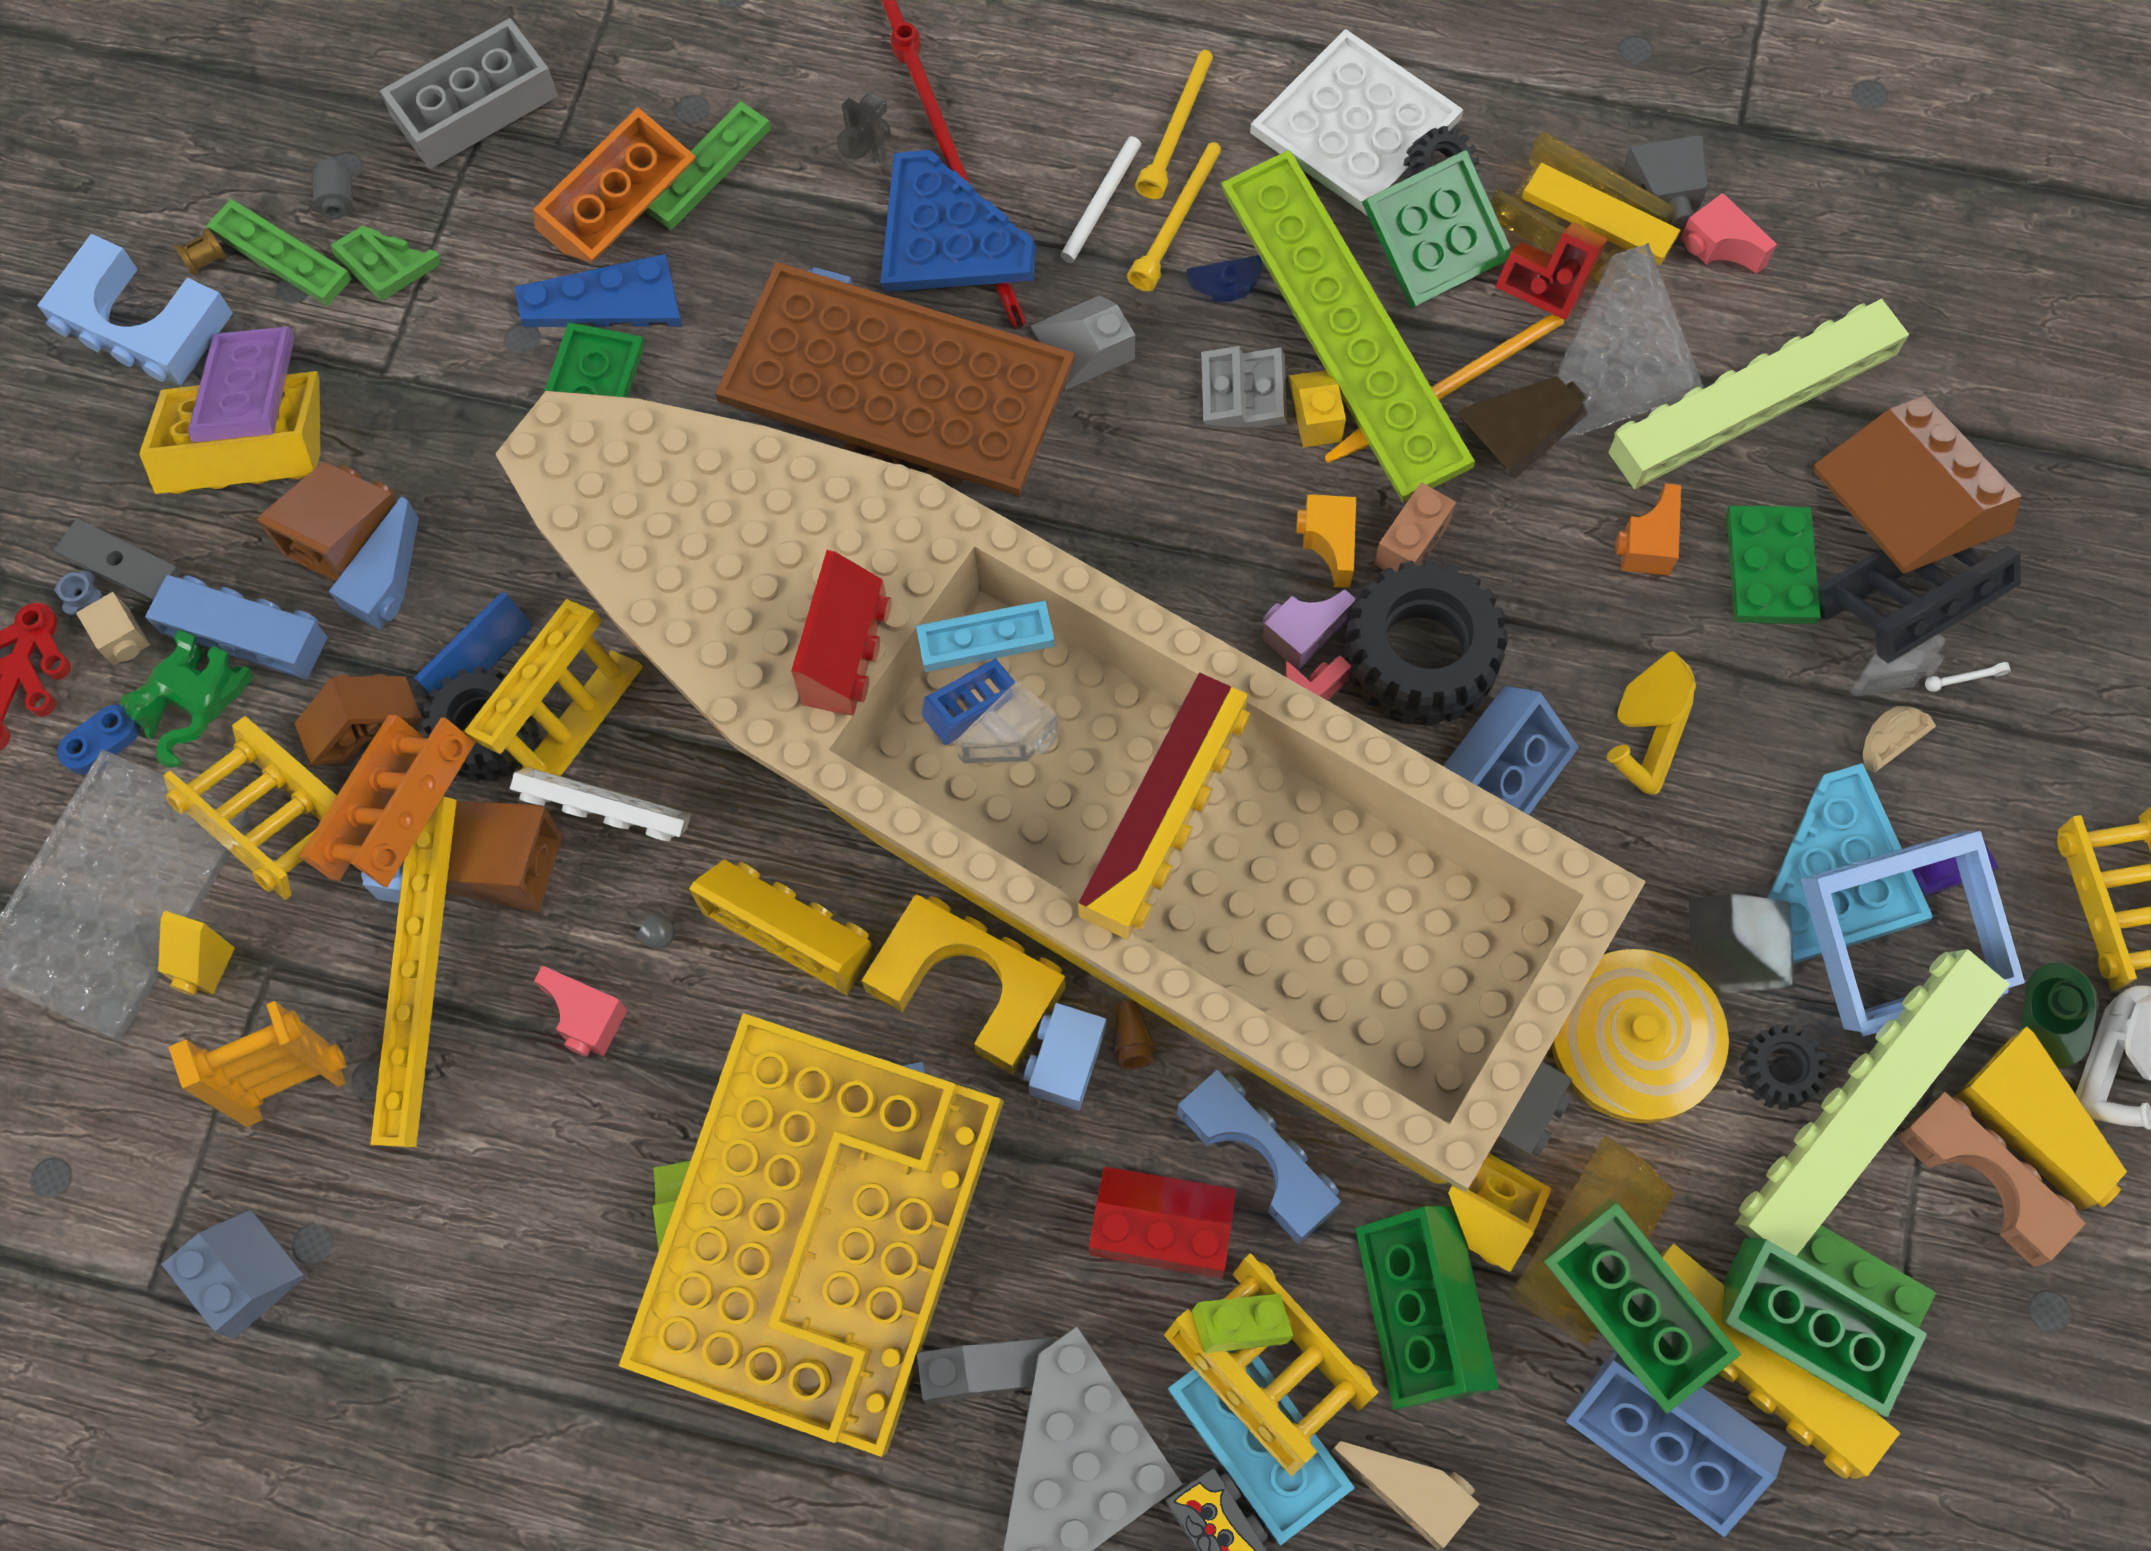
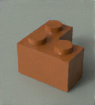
[294,674,422,765]

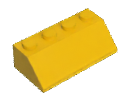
[689,859,874,996]

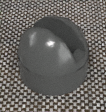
[637,911,675,949]

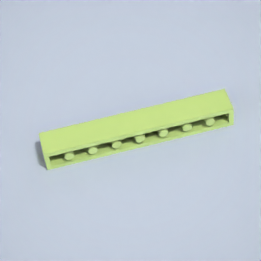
[1608,299,1909,490]
[1734,949,2010,1256]

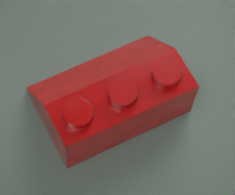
[791,550,891,716]
[1089,1166,1236,1279]

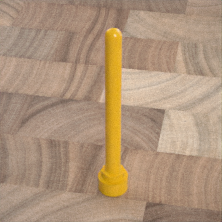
[1135,49,1213,200]
[1127,142,1221,292]

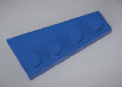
[515,254,682,327]

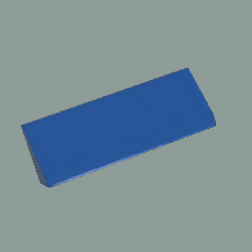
[415,591,532,698]

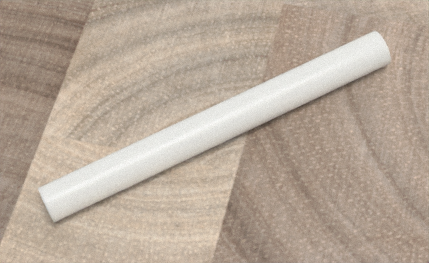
[1060,136,1141,263]

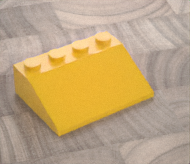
[139,371,320,494]

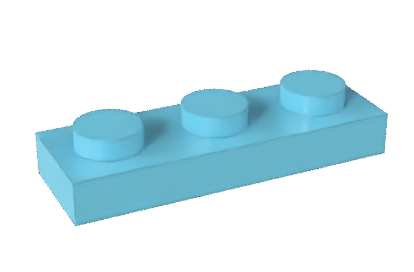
[916,600,1055,672]

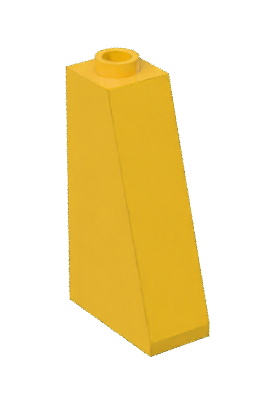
[1955,1026,2127,1211]

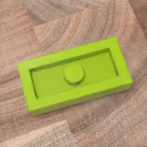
[1192,1294,1294,1353]

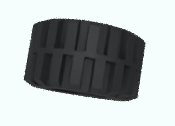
[422,667,539,782]

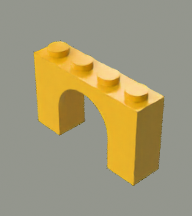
[861,894,1066,1076]

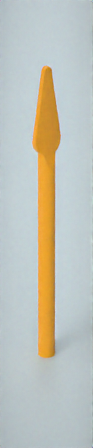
[1325,314,1564,463]

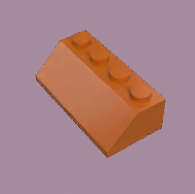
[533,107,696,263]

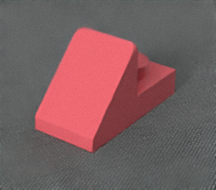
[1283,655,1352,701]

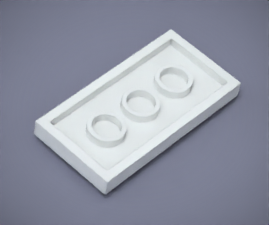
[510,767,692,841]

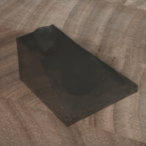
[1689,894,1795,995]

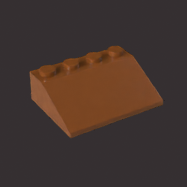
[1813,395,2021,574]

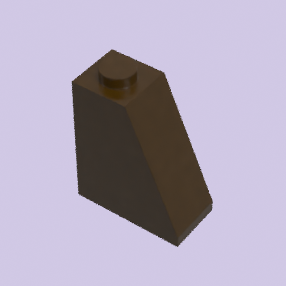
[1457,376,1588,479]

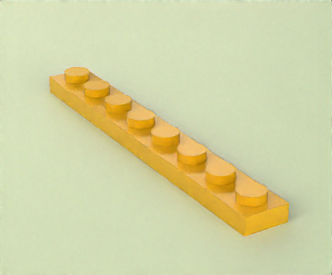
[370,797,456,1148]

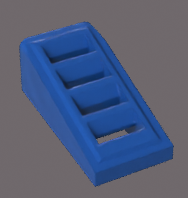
[922,658,1022,745]

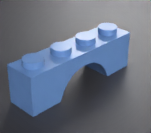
[1177,1070,1341,1245]

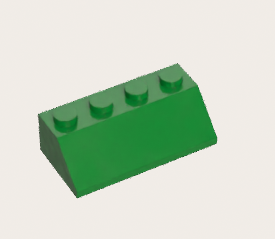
[1543,1198,1741,1414]
[1355,1206,1499,1410]
[1722,1238,1927,1417]

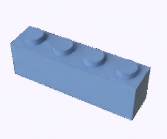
[145,575,328,680]

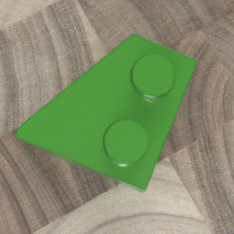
[331,226,441,301]

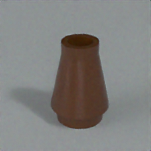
[1113,1001,1156,1070]

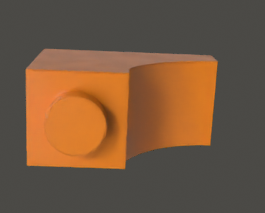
[1615,483,1681,576]

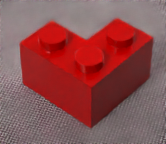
[1495,222,1609,320]

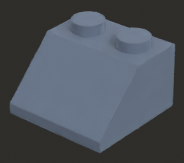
[161,1210,306,1339]

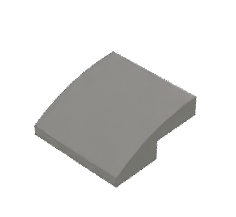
[1201,346,1288,427]

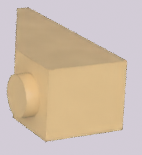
[1331,1441,1479,1550]

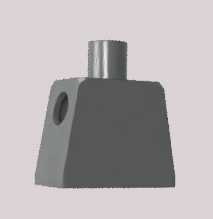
[1622,135,1708,229]

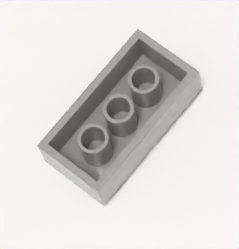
[380,18,558,169]

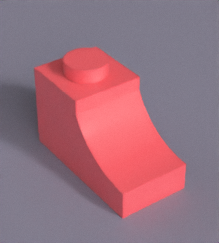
[1680,193,1777,274]
[534,966,628,1057]

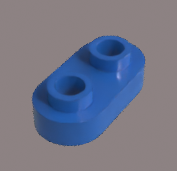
[57,705,140,774]

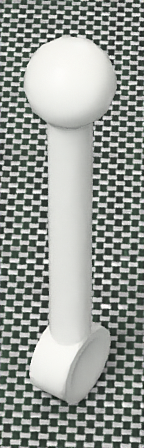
[1925,662,2011,692]

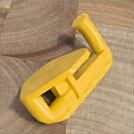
[1606,651,1696,795]

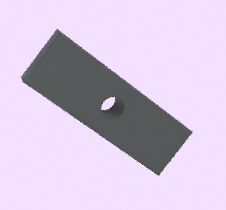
[54,518,182,602]

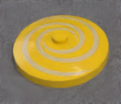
[1551,949,1729,1123]

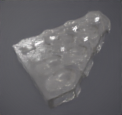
[1556,243,1704,443]

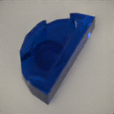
[1186,255,1262,302]

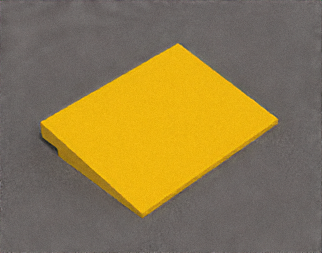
[619,1013,1004,1457]

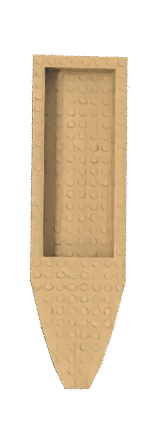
[495,391,1646,1192]

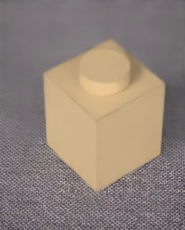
[76,592,150,666]

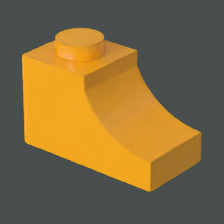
[1296,494,1356,588]

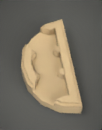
[1863,706,1936,773]

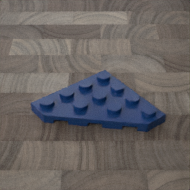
[880,150,1036,292]

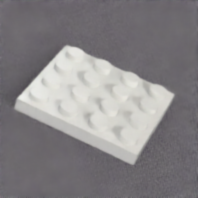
[1250,29,1463,216]

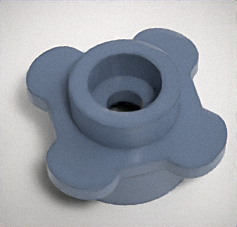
[55,571,102,615]

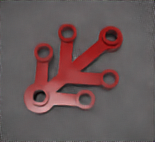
[0,603,71,751]

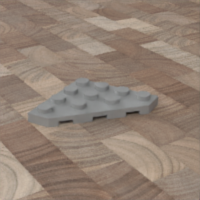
[1002,1327,1182,1551]

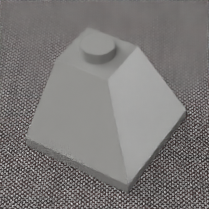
[1031,295,1135,390]

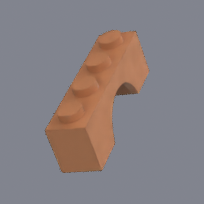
[1896,1092,2086,1268]

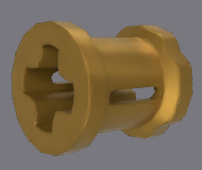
[174,228,228,276]

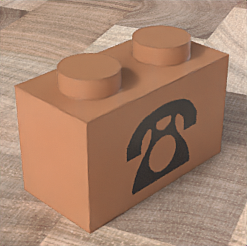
[1374,482,1456,572]

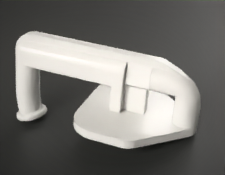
[2075,986,2151,1130]

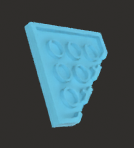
[1752,763,1933,972]

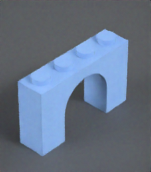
[37,234,233,386]

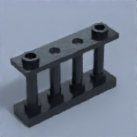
[1818,545,2021,664]

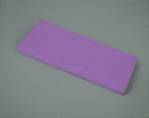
[188,327,295,442]

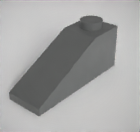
[917,1337,1056,1406]

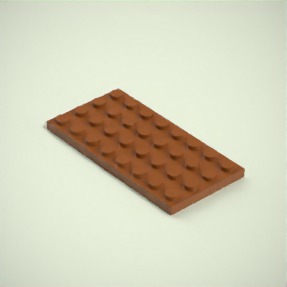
[715,262,1075,497]

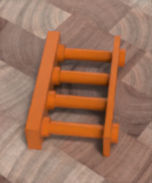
[299,715,476,888]

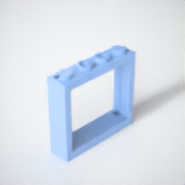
[1800,831,2025,1037]

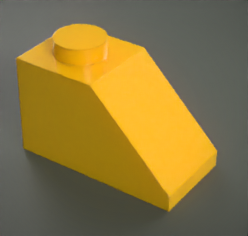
[1288,370,1346,448]
[158,910,235,996]

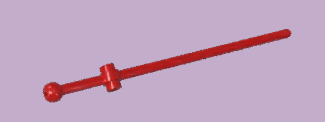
[881,0,1025,329]

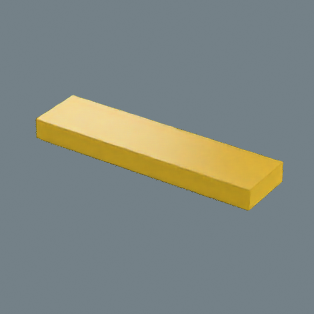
[1522,162,1680,266]

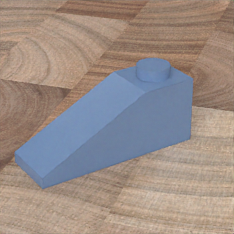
[329,496,419,631]

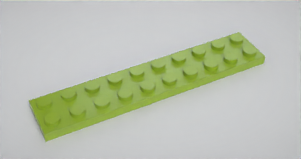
[1221,149,1475,503]

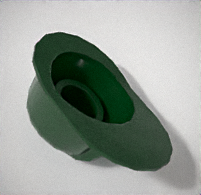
[2021,963,2099,1068]

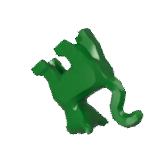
[120,629,254,768]

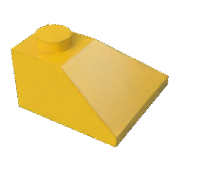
[1448,1153,1552,1272]

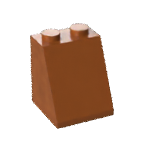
[257,461,397,582]
[446,801,563,913]

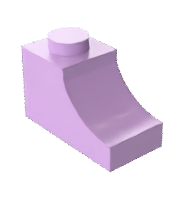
[1262,589,1356,670]

